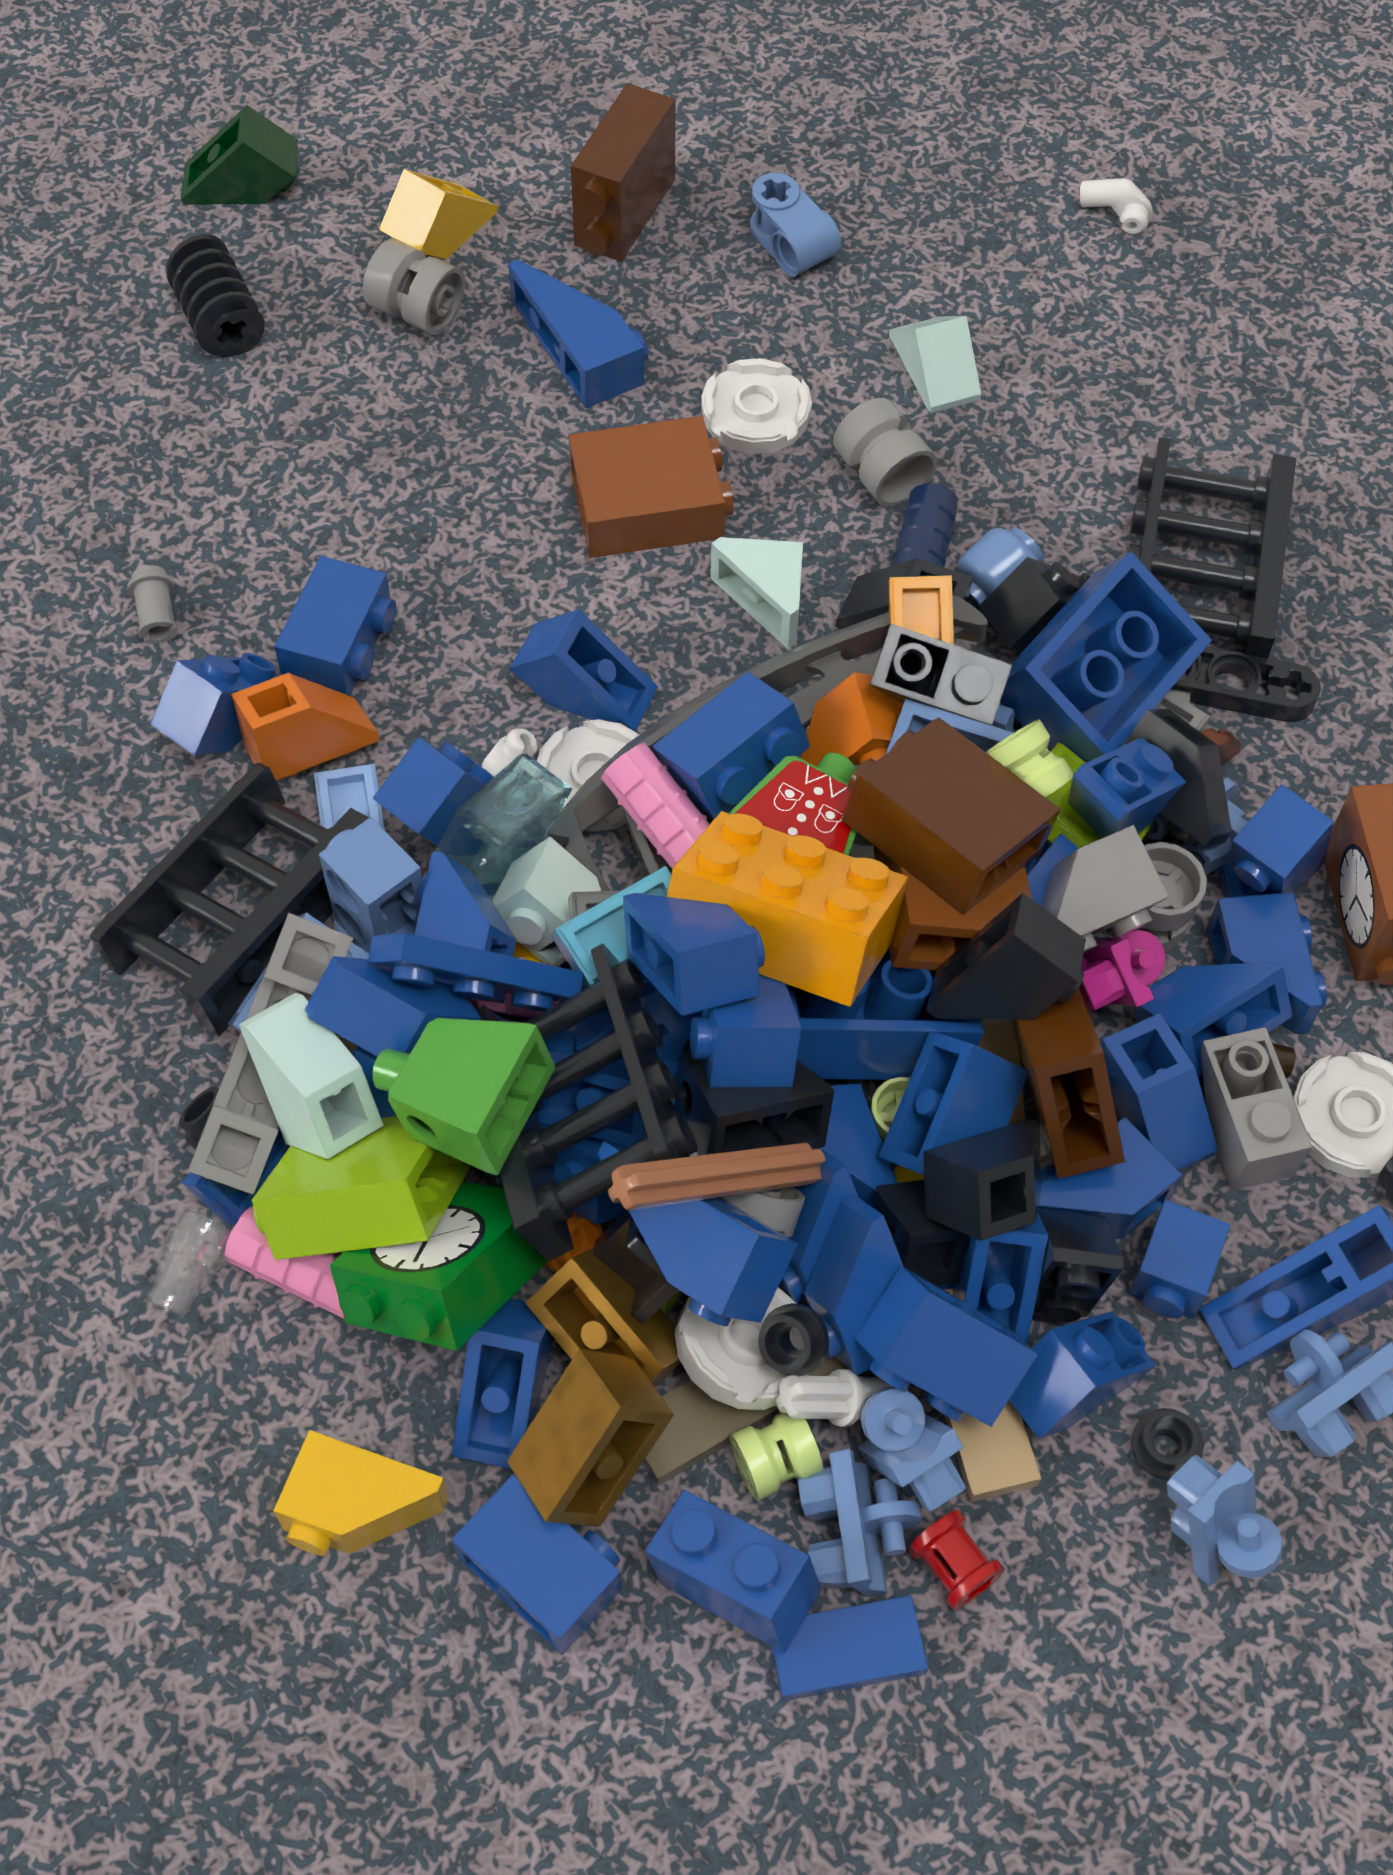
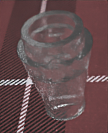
[147,1209,232,1318]

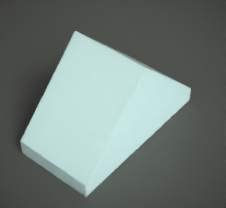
[889,316,981,413]
[711,537,803,649]

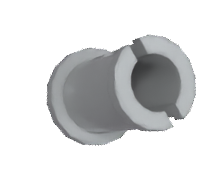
[127,565,177,644]

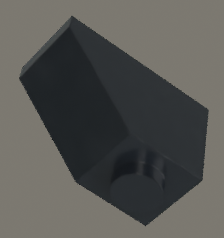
[926,893,1086,1020]

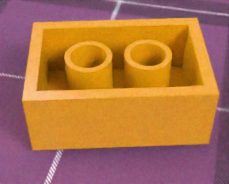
[667,811,909,1007]

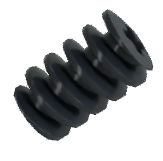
[166,234,265,357]

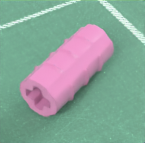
[601,743,710,868]
[224,1206,344,1319]

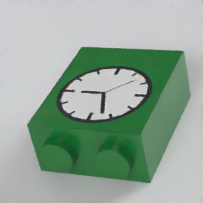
[329,1181,548,1351]

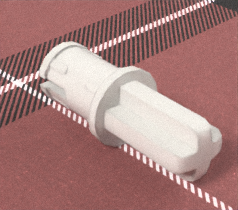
[776,1369,908,1427]

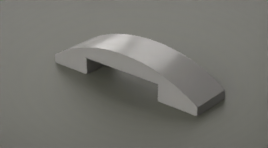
[188,913,353,1195]

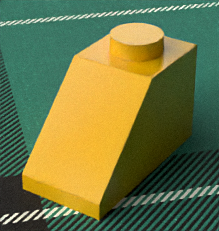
[379,169,499,259]
[273,1430,449,1556]

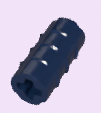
[893,483,958,567]

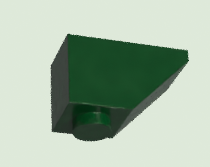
[180,105,299,205]

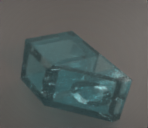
[429,754,572,896]

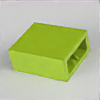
[251,1116,471,1260]

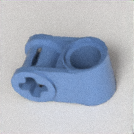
[750,173,841,277]

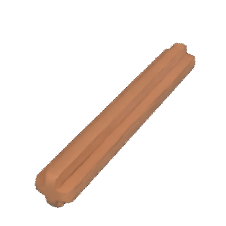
[608,1143,826,1210]

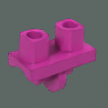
[1079,930,1166,1010]

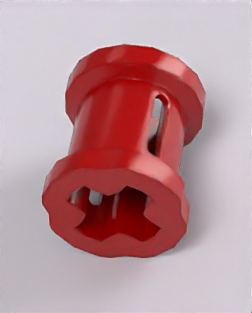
[909,1510,1005,1610]

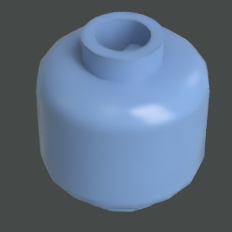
[957,527,1045,613]

